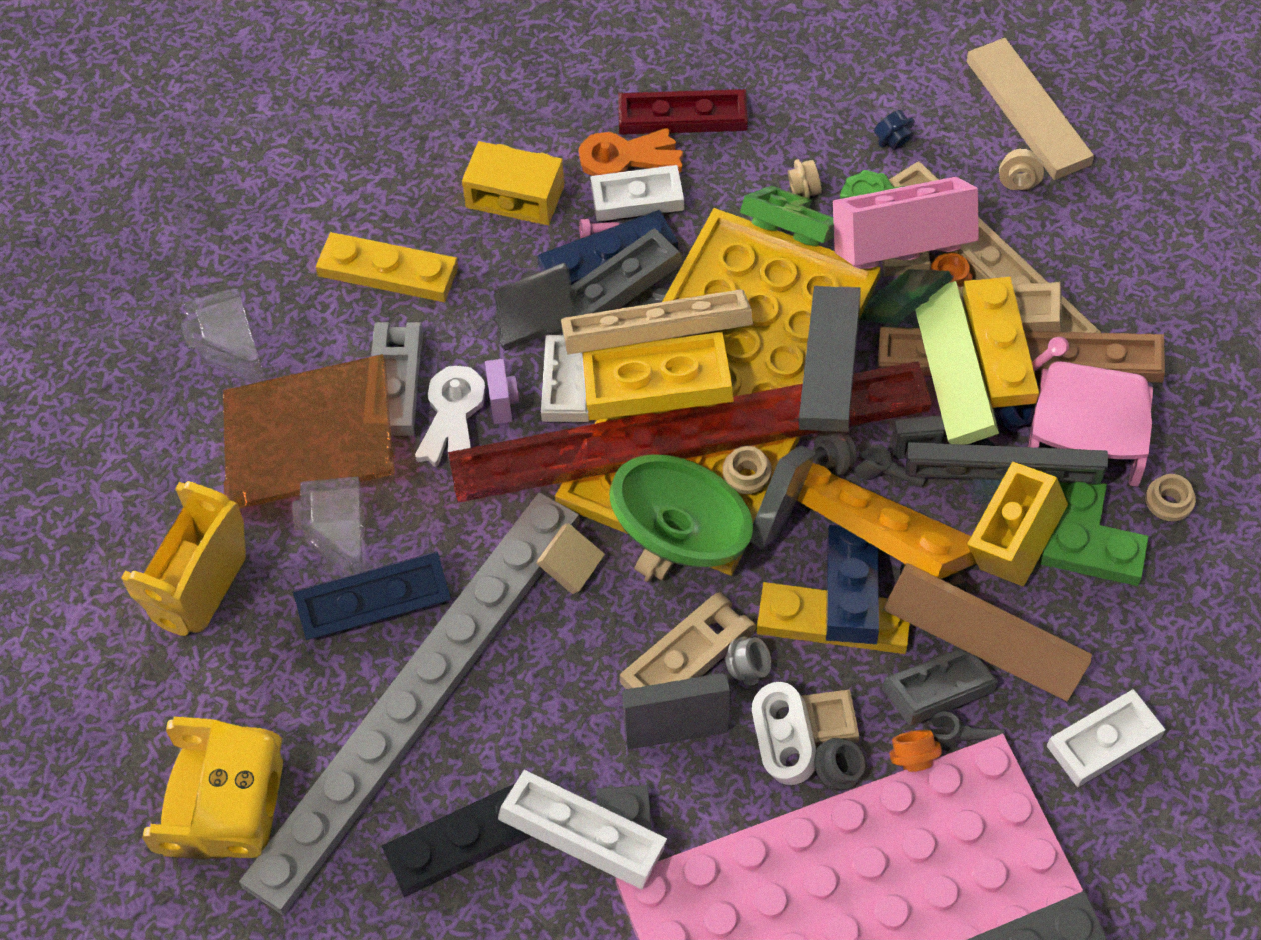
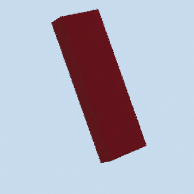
[618,89,748,135]

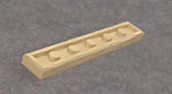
[889,161,1101,333]

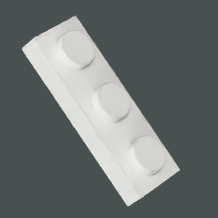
[498,770,667,890]

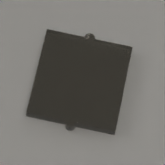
[493,262,577,351]

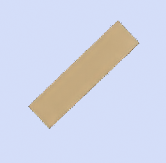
[967,38,1094,180]
[561,289,753,355]

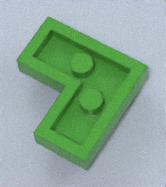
[740,185,834,246]
[1040,482,1148,586]

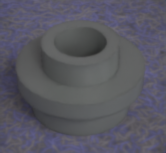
[813,431,856,476]
[815,738,865,791]

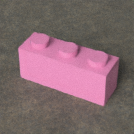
[833,177,979,269]

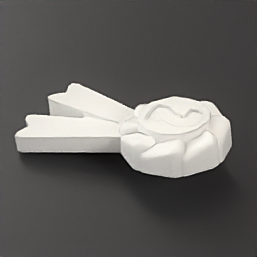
[415,366,485,467]

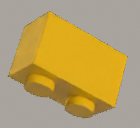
[462,141,565,226]
[967,462,1068,587]

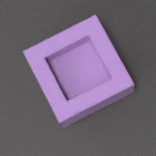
[485,359,519,424]

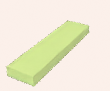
[912,281,999,445]

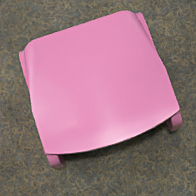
[1027,361,1153,487]

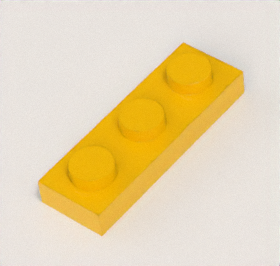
[316,232,458,302]
[962,277,1039,408]
[757,582,910,654]

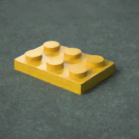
[582,332,734,421]

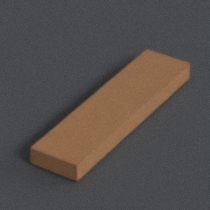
[883,563,1092,702]

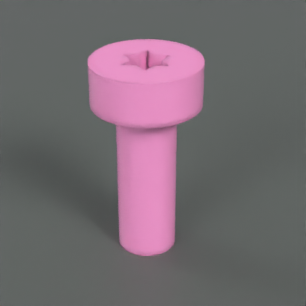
[579,219,619,239]

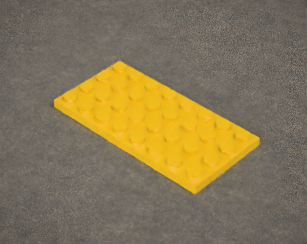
[555,208,881,576]

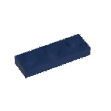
[537,210,678,297]
[826,525,879,644]
[293,551,451,640]

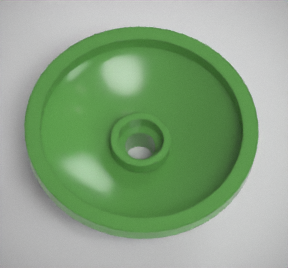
[609,455,753,567]

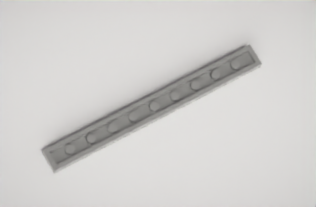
[239,492,580,916]

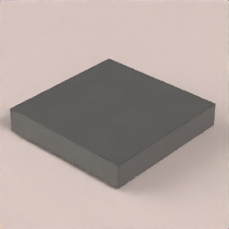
[622,673,730,750]

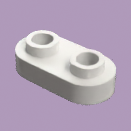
[752,682,816,785]

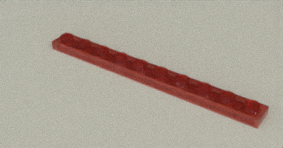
[448,361,931,503]

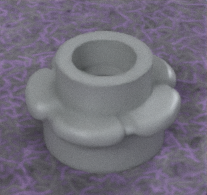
[725,636,771,686]

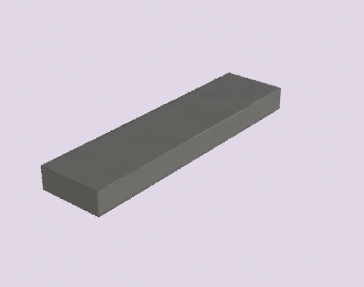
[799,286,861,432]
[905,442,1108,484]

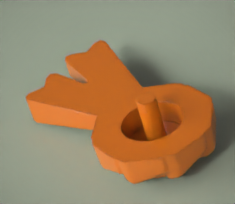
[579,128,683,176]

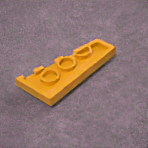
[797,463,976,579]

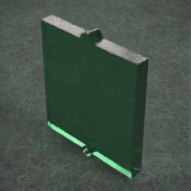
[859,269,953,324]

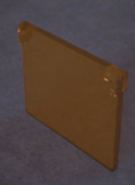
[223,354,395,509]

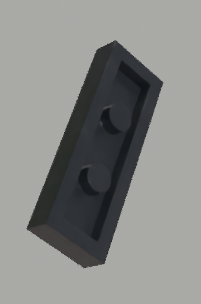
[381,784,533,897]

